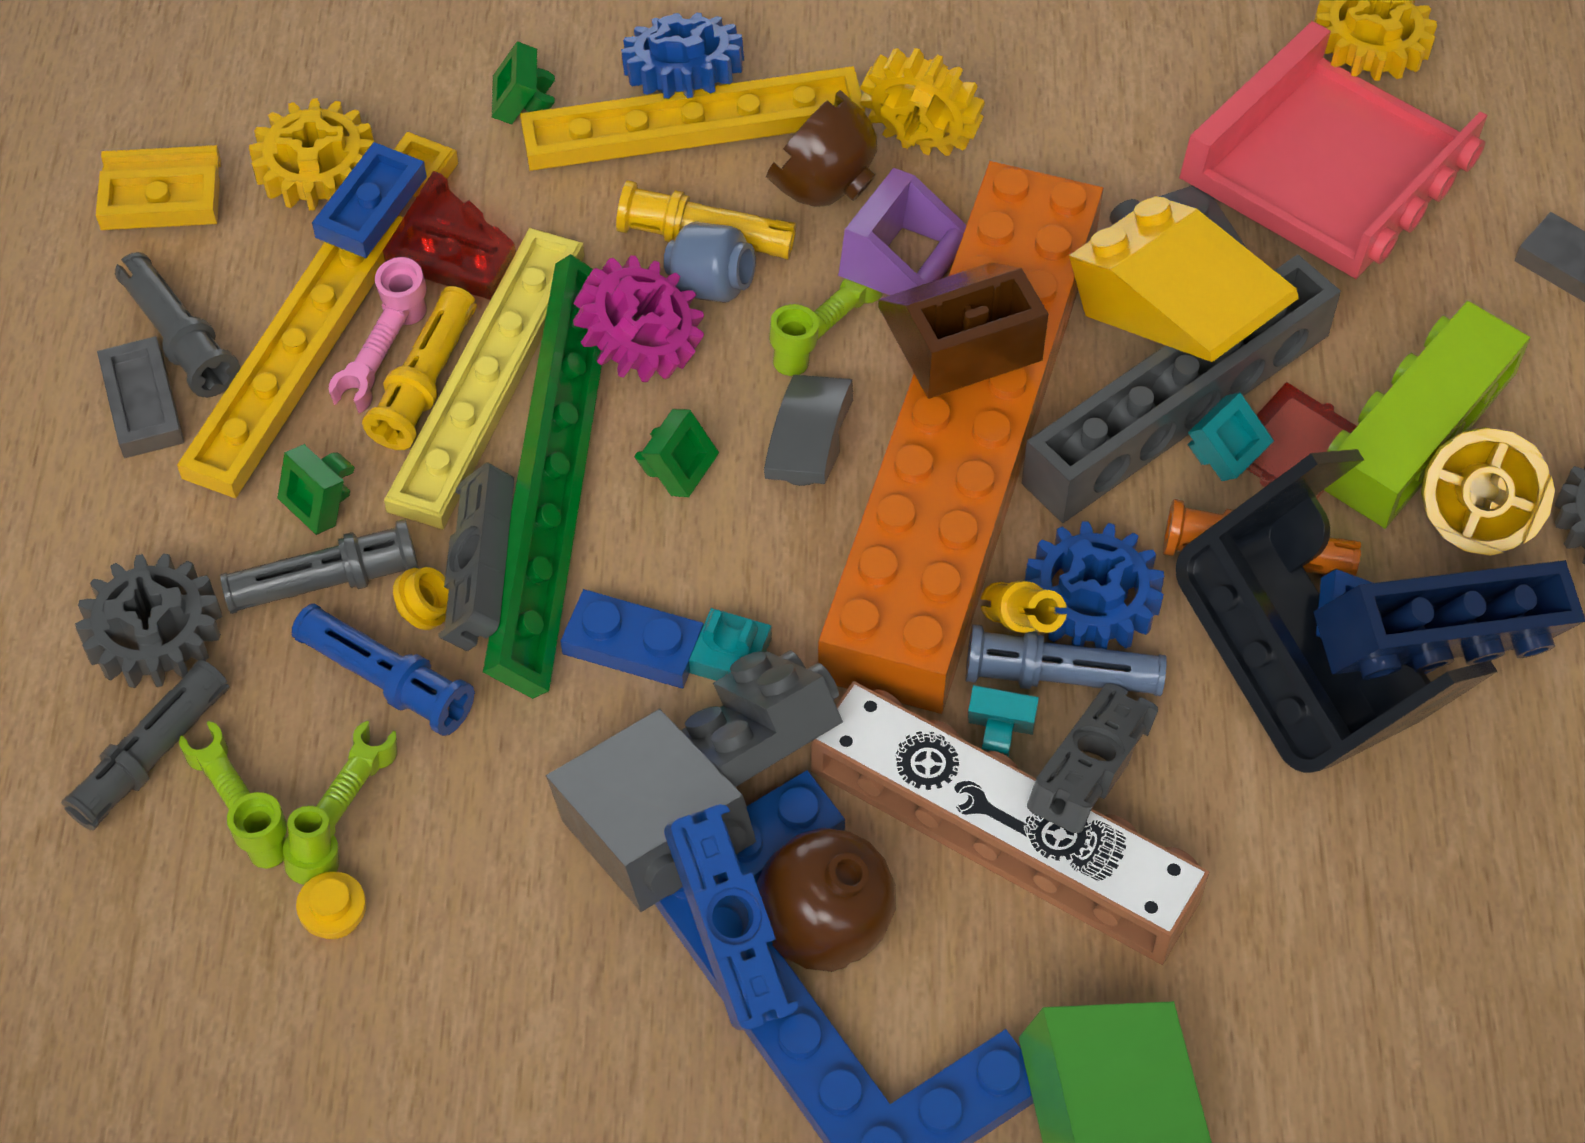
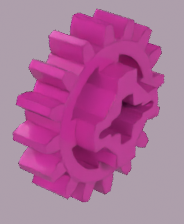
[573,255,704,382]

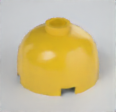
[1421,427,1555,556]

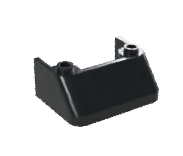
[1176,449,1498,773]

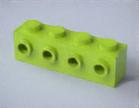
[1324,300,1531,529]

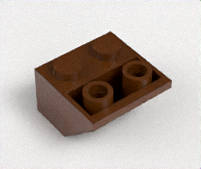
[878,262,1049,399]

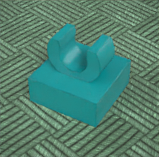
[1187,392,1274,481]
[689,608,772,681]
[968,685,1039,757]

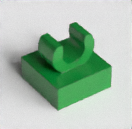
[492,41,555,125]
[634,409,719,497]
[277,444,355,535]

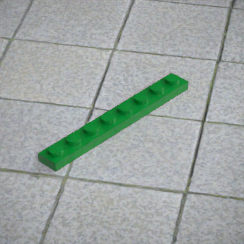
[483,254,602,699]

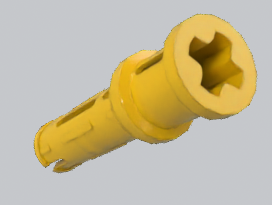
[616,180,796,260]
[362,286,477,450]

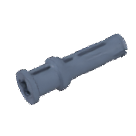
[965,624,1167,696]

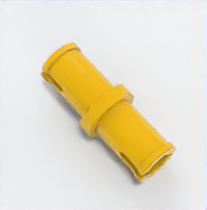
[980,580,1067,633]

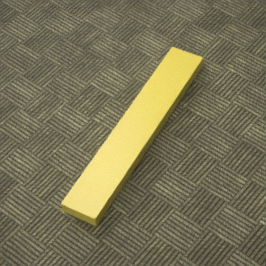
[384,228,585,530]

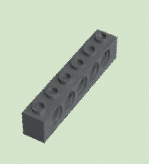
[1021,254,1341,523]

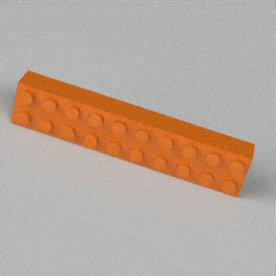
[818,161,1104,714]

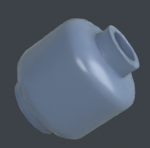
[664,222,756,303]

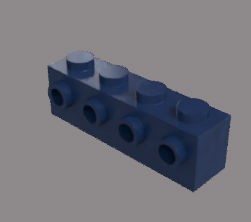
[1313,560,1585,680]

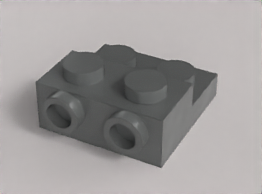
[681,650,843,787]

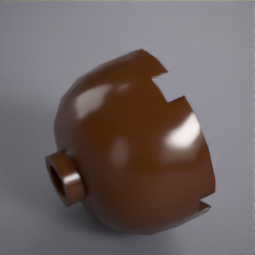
[766,90,877,207]
[756,828,896,972]

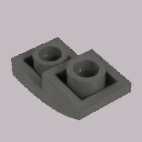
[764,375,853,486]

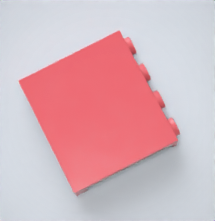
[1179,21,1488,279]

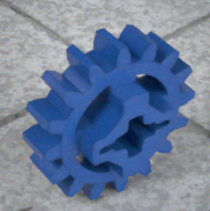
[621,12,744,99]
[1025,521,1165,649]

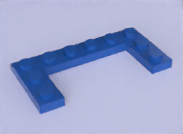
[655,770,1033,1143]

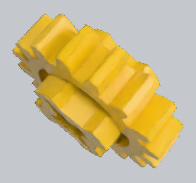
[1314,0,1437,81]
[860,48,985,156]
[249,98,374,211]

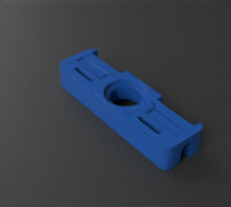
[664,804,798,1030]

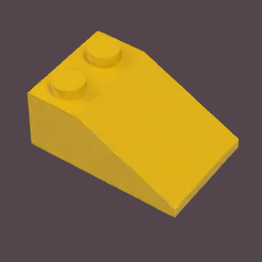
[1069,196,1299,362]

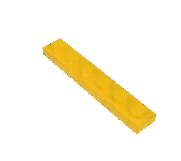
[520,66,865,171]
[177,216,407,499]

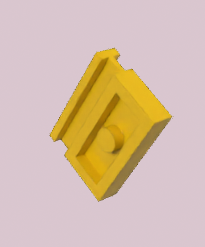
[95,145,221,230]

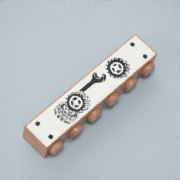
[811,681,1209,965]

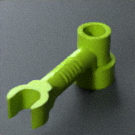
[769,279,883,376]
[179,721,287,869]
[283,721,397,885]

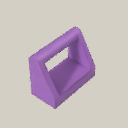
[838,168,967,295]

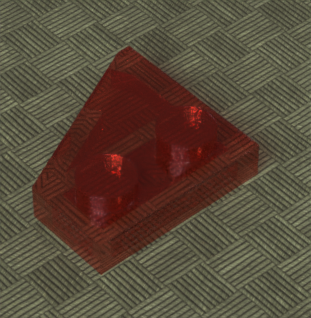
[383,171,516,300]

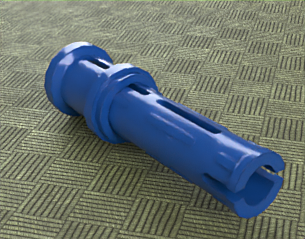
[292,603,475,736]

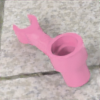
[329,257,427,413]

